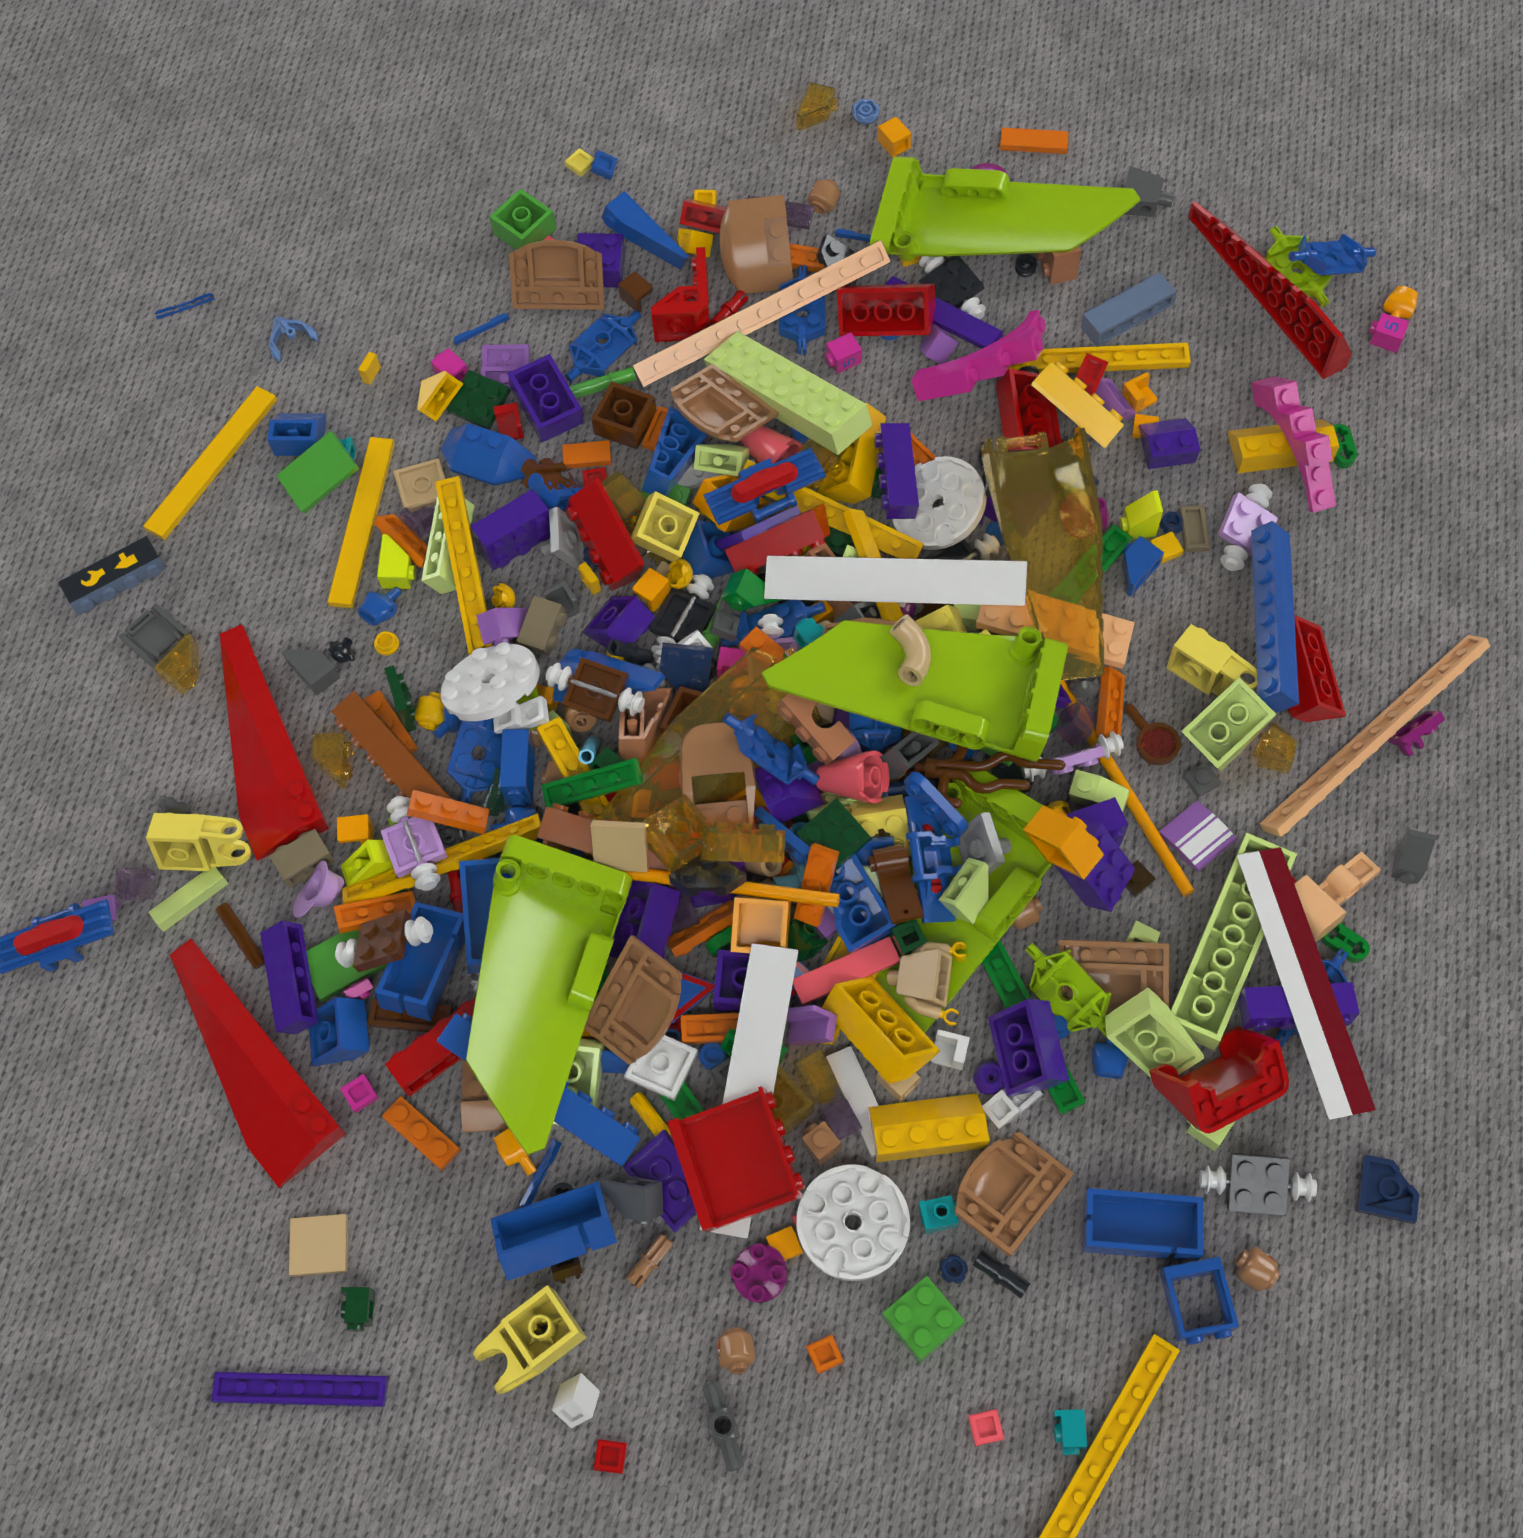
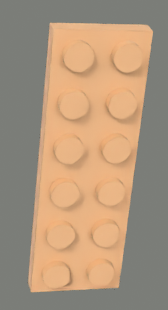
[975,591,1135,669]

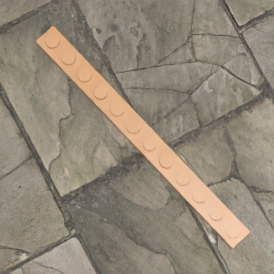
[632,240,890,387]
[1259,635,1490,837]

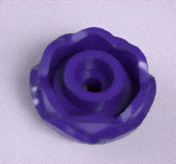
[973,1061,1005,1095]

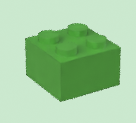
[489,188,557,250]
[882,1276,965,1364]

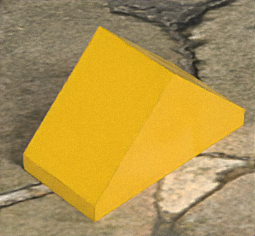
[417,371,463,422]

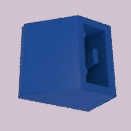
[267,413,327,456]

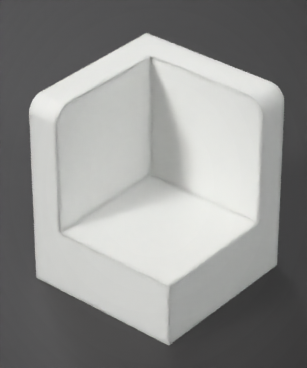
[931,1030,970,1070]
[552,1373,600,1428]

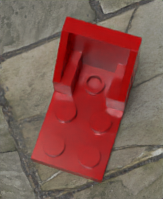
[651,247,710,342]

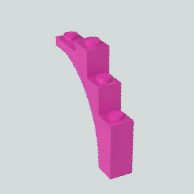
[911,310,1046,401]
[1251,376,1336,513]

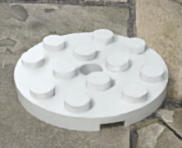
[893,456,986,550]
[441,642,540,721]
[796,1165,910,1281]

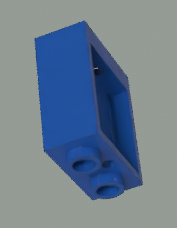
[499,729,536,808]
[1159,1257,1239,1345]

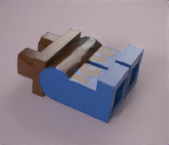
[520,458,584,512]

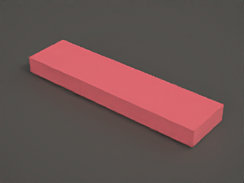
[793,936,900,1006]

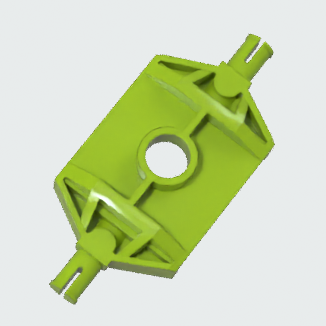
[1265,225,1333,307]
[1025,943,1111,1039]

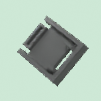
[118,604,196,674]

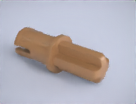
[625,1234,673,1289]

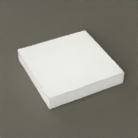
[624,1035,698,1101]

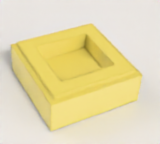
[564,148,594,177]

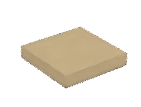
[393,458,445,513]
[591,820,649,872]
[289,1214,348,1277]

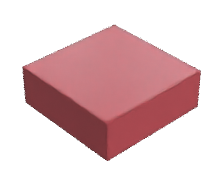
[968,1409,1004,1447]

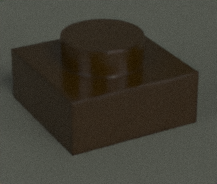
[1125,860,1156,898]

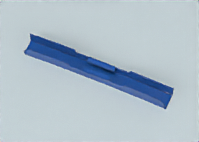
[835,229,871,242]
[155,293,215,319]
[453,313,509,345]
[519,1139,562,1207]

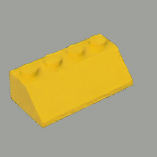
[1031,361,1124,448]
[817,402,886,504]
[1228,419,1339,473]
[822,976,940,1084]
[868,1093,990,1163]

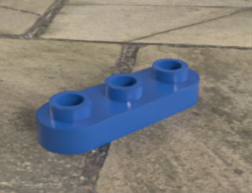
[904,772,968,837]

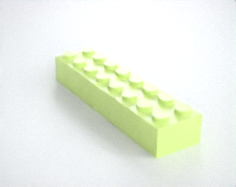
[704,331,872,455]
[1171,833,1297,1051]

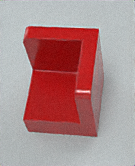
[493,402,524,440]

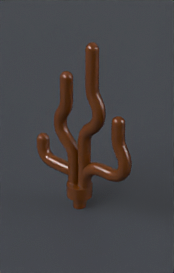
[915,745,1066,808]

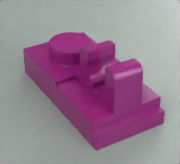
[1388,711,1445,756]

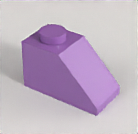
[476,608,528,647]

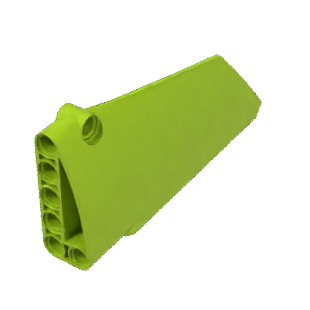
[870,156,1141,261]
[762,620,1068,763]
[876,771,1053,1033]
[466,835,633,1155]

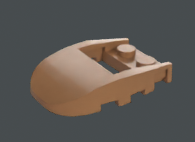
[678,723,756,832]

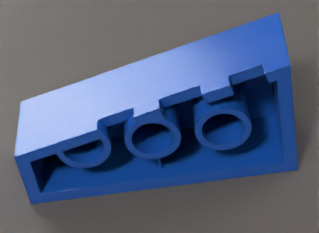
[642,406,708,497]

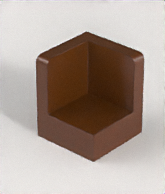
[618,271,653,313]

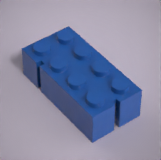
[459,858,512,974]
[375,902,465,1021]
[490,1181,617,1281]
[1082,1188,1203,1261]

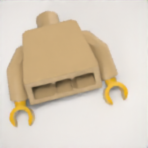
[887,942,966,1026]

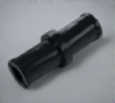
[607,639,653,665]
[972,1250,1031,1299]

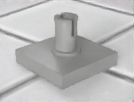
[540,507,586,571]
[958,812,1011,875]

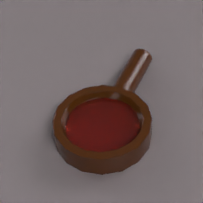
[1124,703,1181,765]

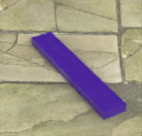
[885,275,1003,349]
[211,1372,388,1407]

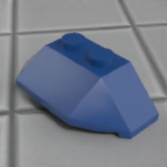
[441,423,537,486]

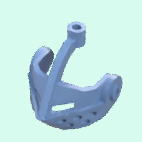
[269,317,319,363]

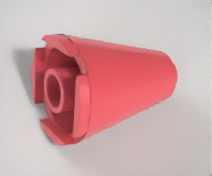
[740,426,805,464]
[815,750,890,804]

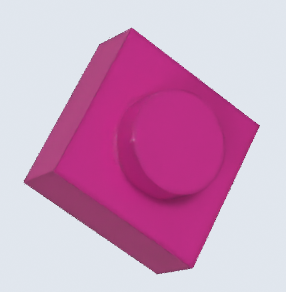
[344,976,373,1000]
[340,1074,379,1113]

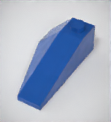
[601,191,689,269]
[553,649,665,702]
[830,854,899,953]

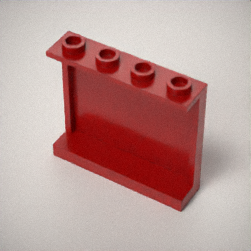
[667,1086,805,1233]

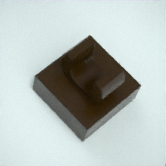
[551,1256,583,1284]

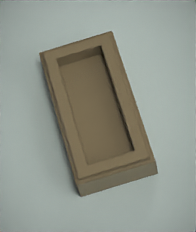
[1179,505,1210,552]

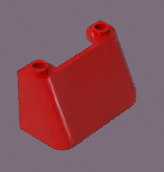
[1149,1026,1289,1134]

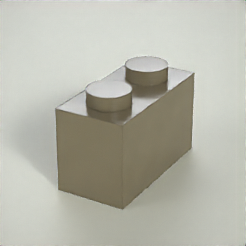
[516,595,567,656]
[269,829,335,889]

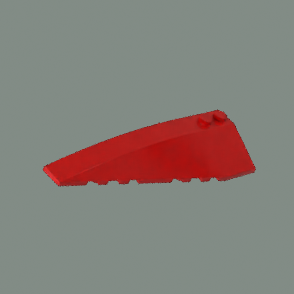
[1188,201,1352,380]
[219,624,329,861]
[170,939,346,1188]

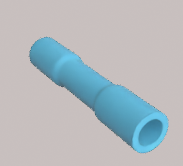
[578,735,601,764]

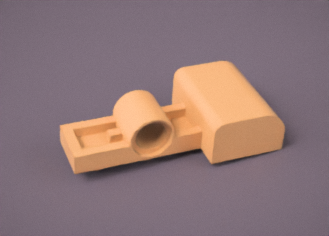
[1295,851,1381,942]

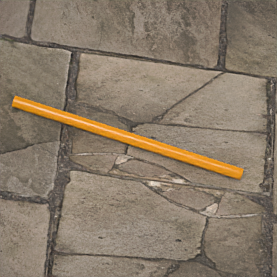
[1061,677,1195,897]
[593,861,840,908]

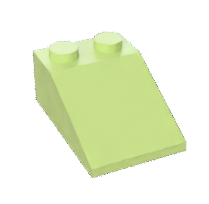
[1181,677,1277,771]
[1105,988,1204,1078]
[553,1038,605,1125]

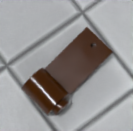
[867,843,924,925]

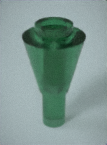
[480,768,505,817]

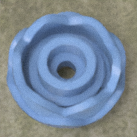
[852,99,879,125]

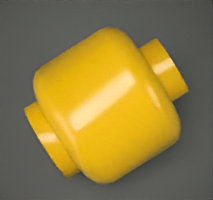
[414,692,444,731]

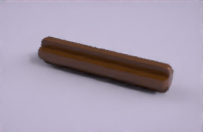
[215,903,265,969]

